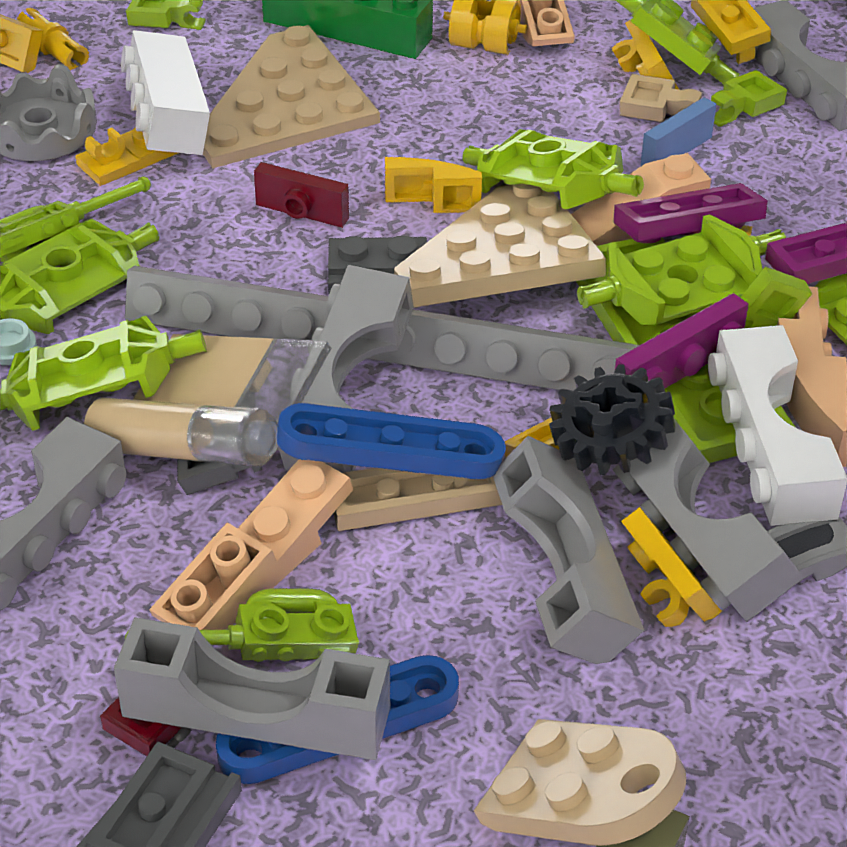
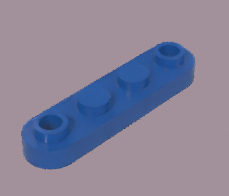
[275,403,506,479]
[216,655,459,784]

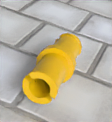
[17,8,89,70]

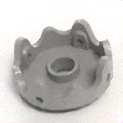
[0,64,97,161]

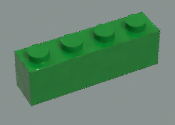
[262,0,433,59]

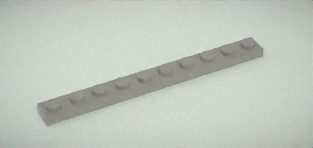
[125,266,639,391]

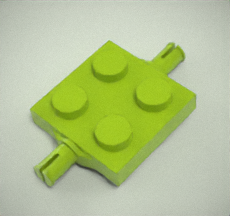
[615,0,740,84]

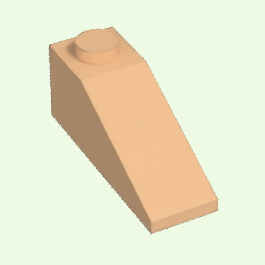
[571,153,711,246]

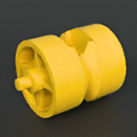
[443,0,527,55]

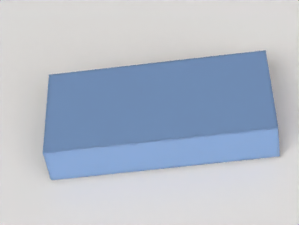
[640,97,716,166]

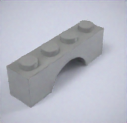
[754,0,847,131]
[275,265,414,473]
[0,417,126,611]
[613,419,804,622]
[493,436,645,664]
[114,617,390,760]

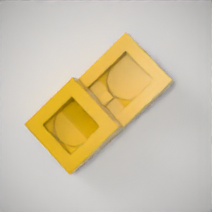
[385,157,482,213]

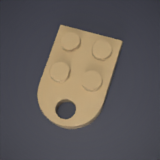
[474,719,686,846]

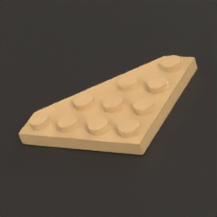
[203,25,380,169]
[394,184,606,308]

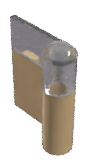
[84,334,332,467]

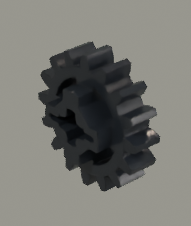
[549,364,676,475]

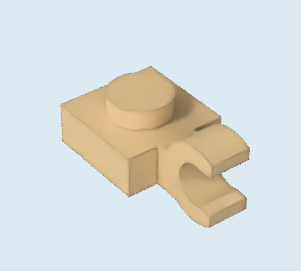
[619,74,702,122]

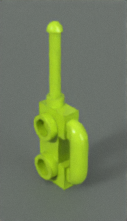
[0,176,151,262]
[125,588,359,662]

